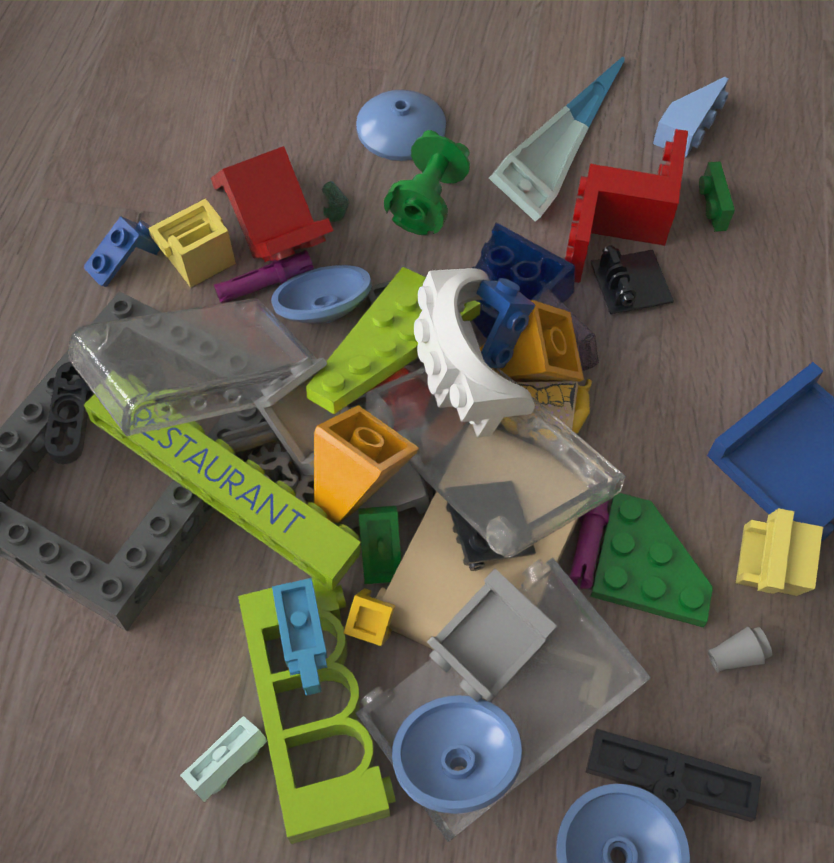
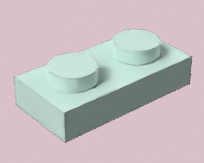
[180,716,267,802]

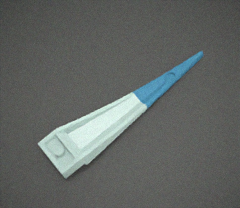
[489,57,625,221]

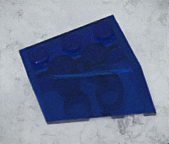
[472,222,575,339]

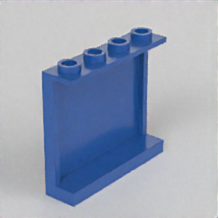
[707,362,834,542]

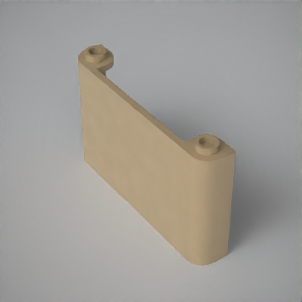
[375,424,597,650]

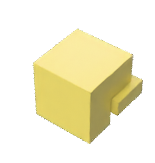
[148,199,236,288]
[736,508,823,596]

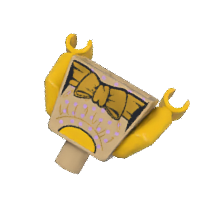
[499,379,592,456]

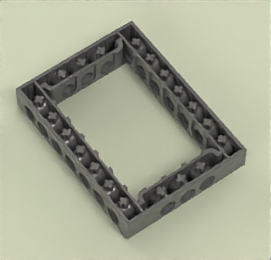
[0,291,288,631]

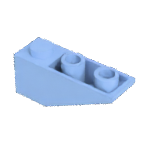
[653,77,729,158]

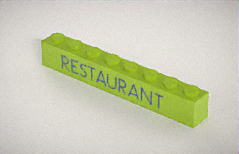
[84,373,361,591]

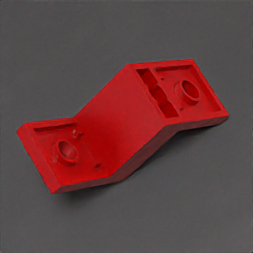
[563,129,688,283]
[210,146,333,262]

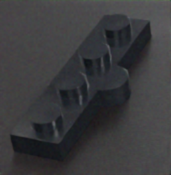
[585,728,762,822]

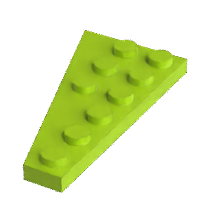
[306,267,481,414]

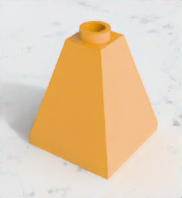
[480,300,584,382]
[314,405,419,523]

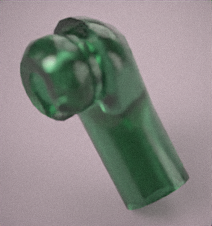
[322,181,349,222]

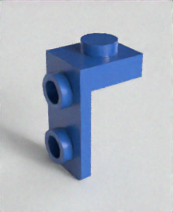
[84,216,160,287]
[476,278,535,368]

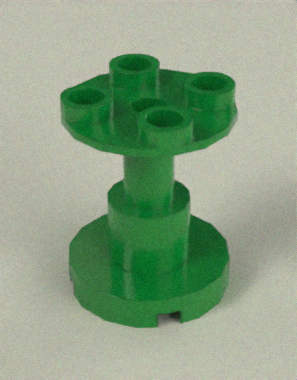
[384,130,470,235]

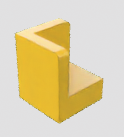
[344,588,395,646]

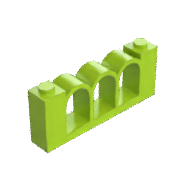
[238,578,396,844]

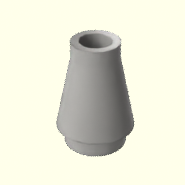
[708,626,772,673]

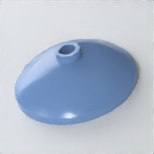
[356,90,446,161]
[271,265,372,324]
[392,695,522,814]
[556,784,690,863]

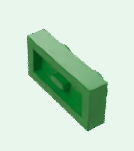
[699,161,735,232]
[358,505,401,584]

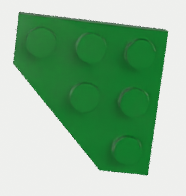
[590,492,713,628]

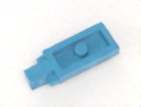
[272,578,328,696]

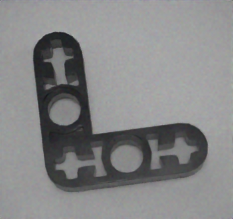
[45,361,166,465]

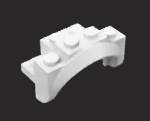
[414,268,535,438]

